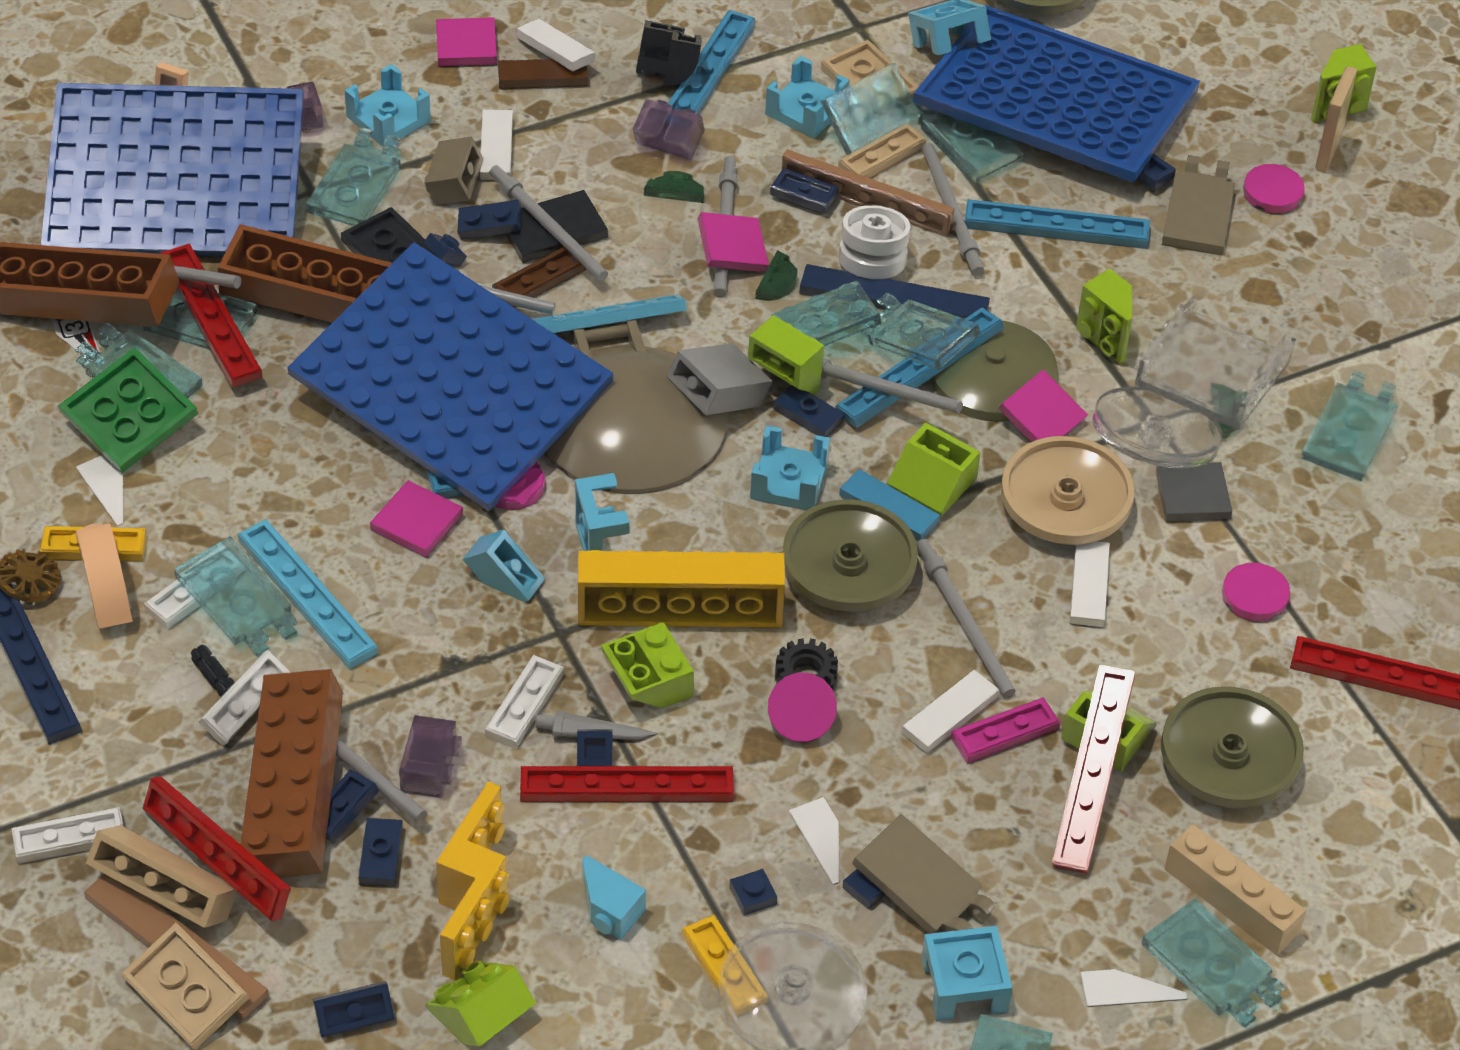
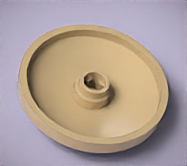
[1001,436,1135,545]

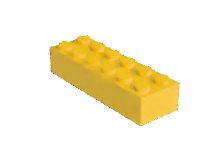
[578,550,785,628]

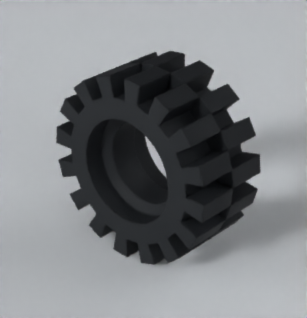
[775,638,838,691]

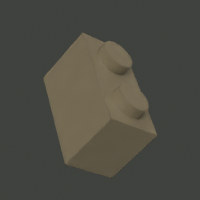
[424,136,484,205]

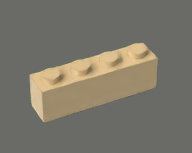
[1165,824,1306,956]
[85,825,237,928]

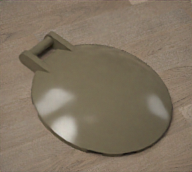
[544,319,728,494]

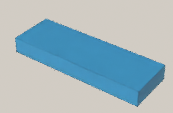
[839,469,940,541]

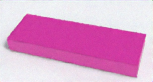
[951,697,1060,764]

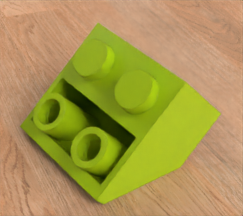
[1311,44,1377,123]
[1076,268,1132,365]
[748,315,824,394]
[887,422,981,517]
[601,622,694,708]
[1061,690,1157,772]
[425,961,536,1047]

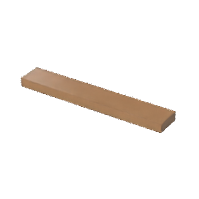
[782,149,955,237]
[84,874,269,1021]

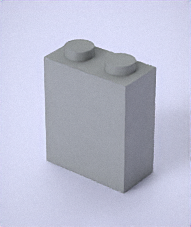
[667,343,772,415]

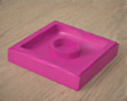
[436,17,497,66]
[697,212,769,272]
[998,369,1088,442]
[370,480,463,558]

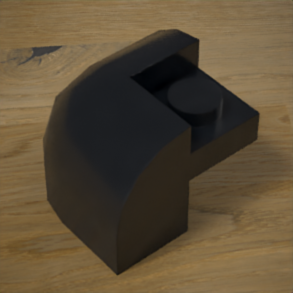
[636,20,702,85]

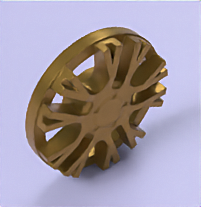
[0,548,61,602]

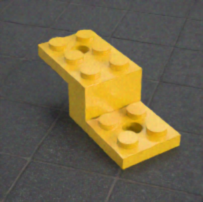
[436,781,510,981]

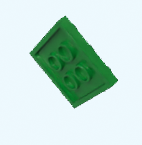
[58,347,198,473]

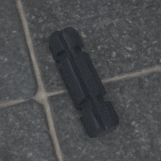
[191,645,235,697]

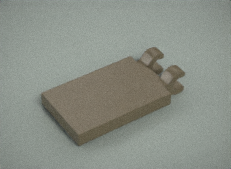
[1161,155,1235,255]
[852,814,996,934]

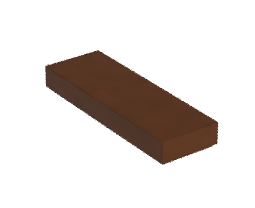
[498,59,588,88]
[492,247,586,308]

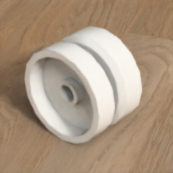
[838,206,911,279]

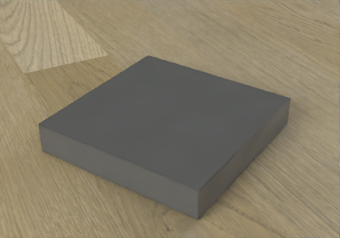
[1156,462,1232,522]

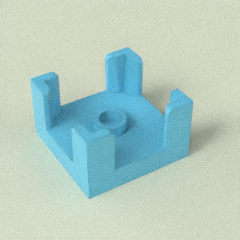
[908,0,991,55]
[765,56,850,139]
[345,64,431,148]
[750,425,830,510]
[575,473,629,551]
[921,926,1013,1021]

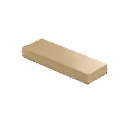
[838,123,927,178]

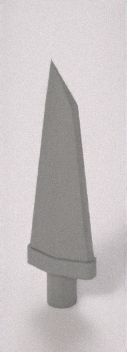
[536,710,659,740]

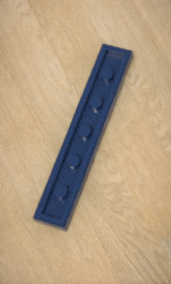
[799,264,990,323]
[0,583,82,745]

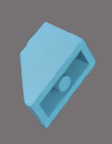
[462,529,546,602]
[582,855,646,940]

